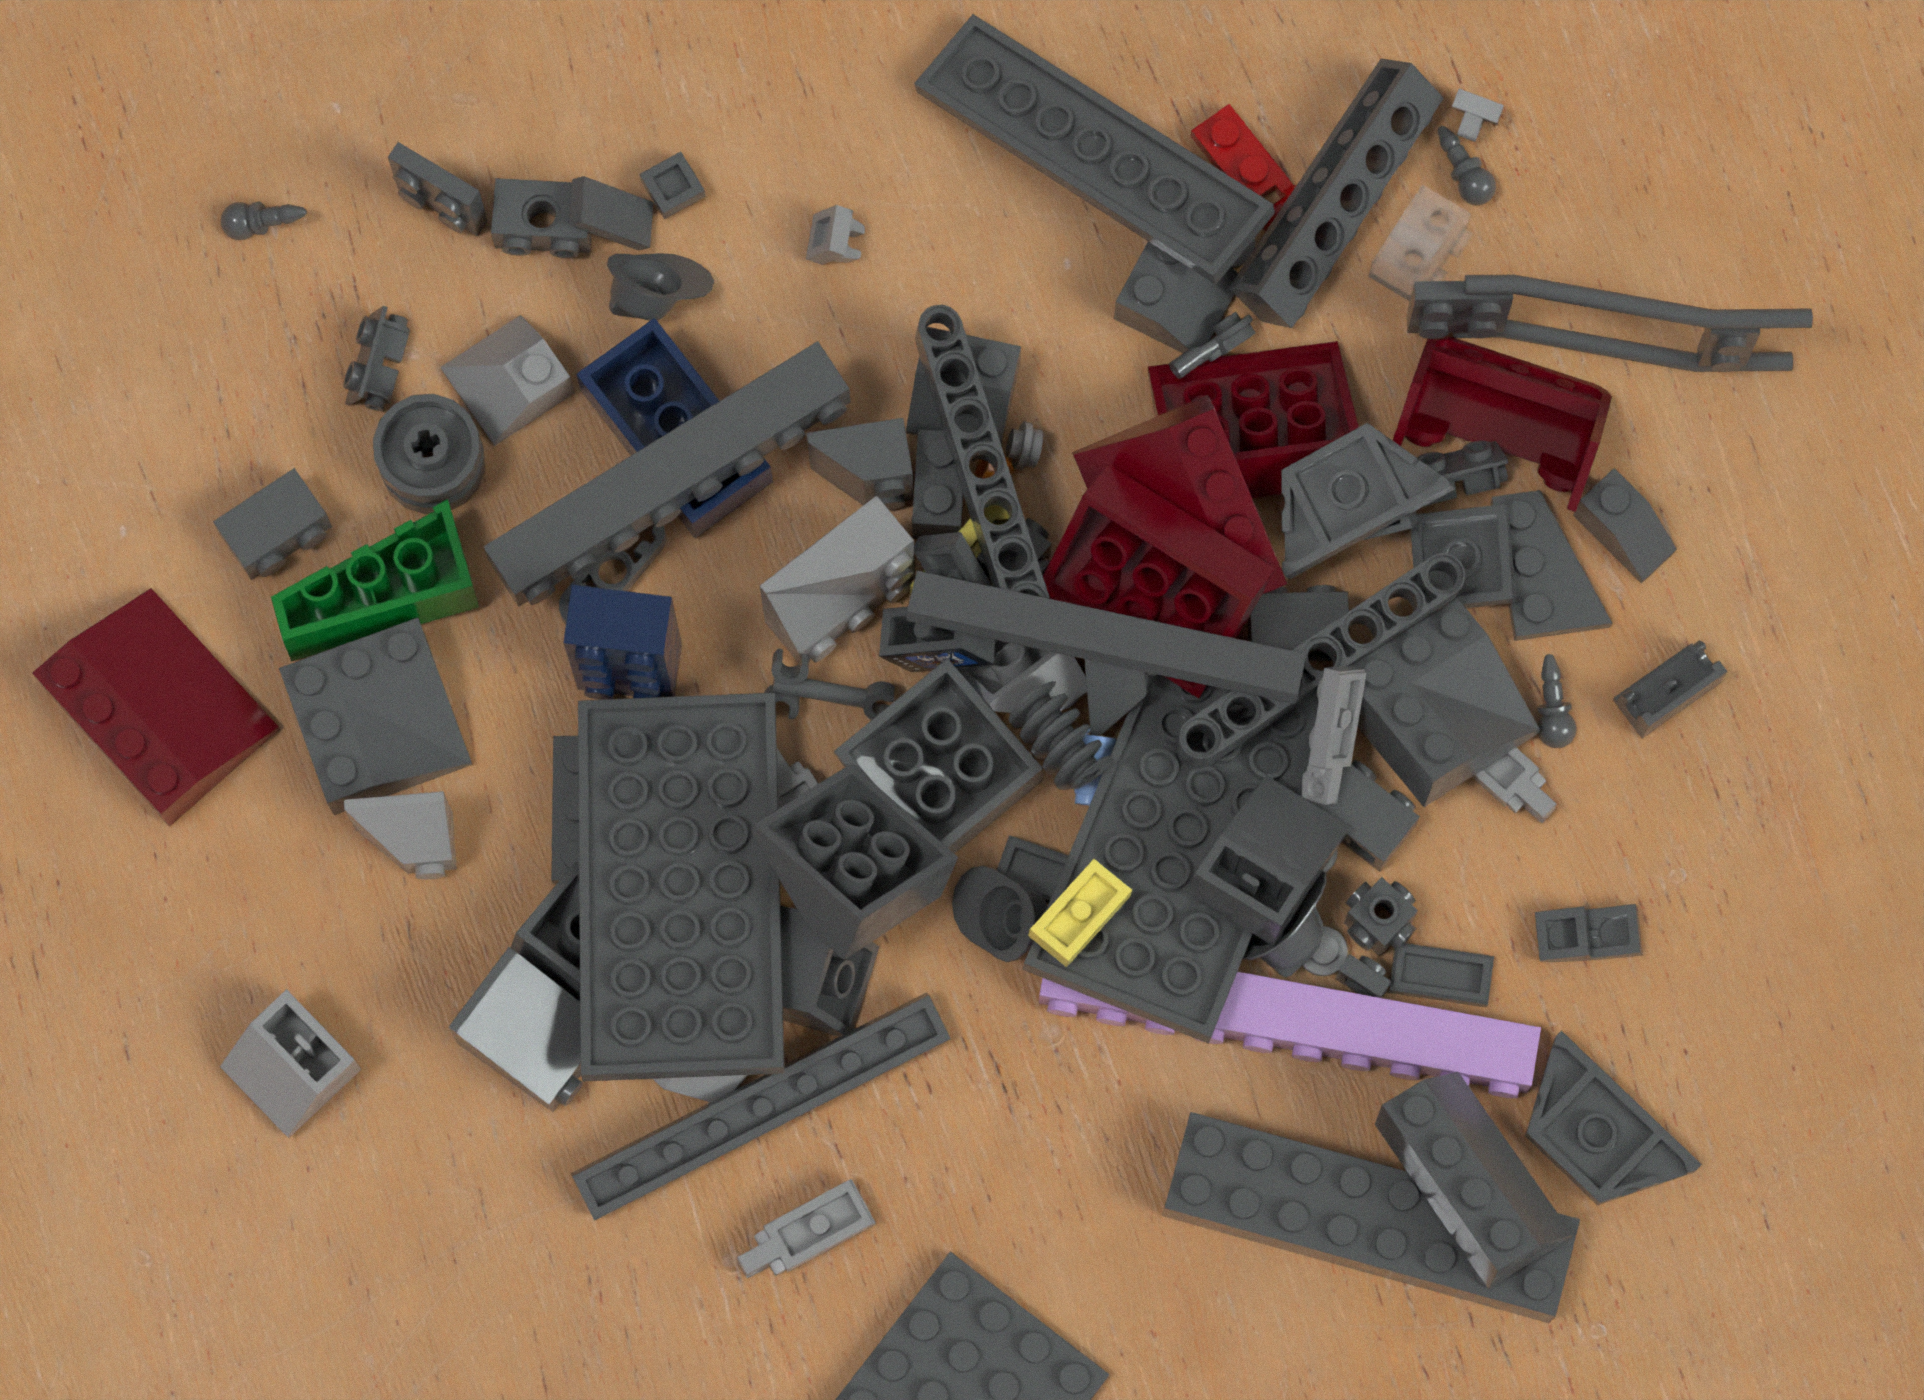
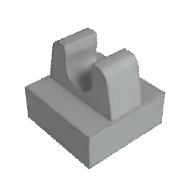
[1452,89,1504,142]
[806,205,865,265]

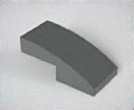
[1535,904,1643,962]

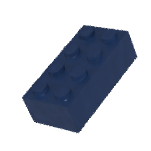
[576,318,773,539]
[563,585,682,700]

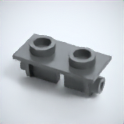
[343,306,410,411]
[1418,441,1508,506]

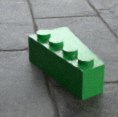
[271,499,479,662]

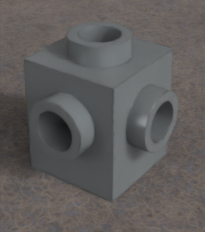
[1344,877,1418,956]

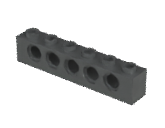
[1229,58,1444,328]

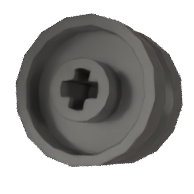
[373,394,485,514]

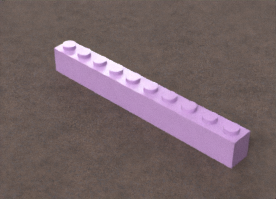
[1039,972,1541,1098]

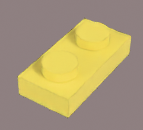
[1028,859,1132,967]

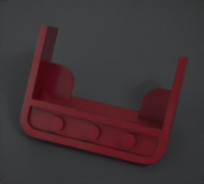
[1392,336,1612,512]

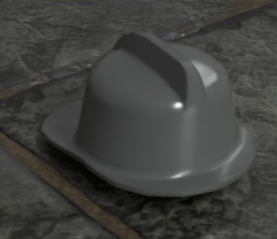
[607,253,714,321]
[952,866,1047,962]
[1243,871,1326,977]

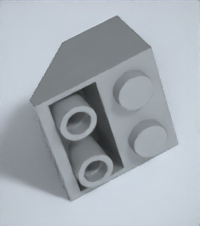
[220,989,361,1138]

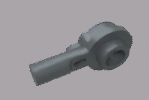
[1169,312,1256,379]

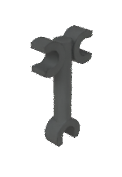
[764,649,895,720]

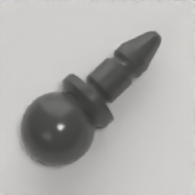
[1438,126,1496,206]
[221,201,307,240]
[1537,654,1577,748]

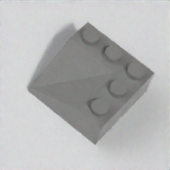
[760,496,915,663]

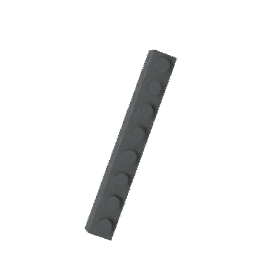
[483,341,851,607]

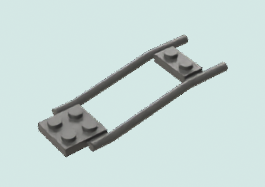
[1406,274,1813,372]

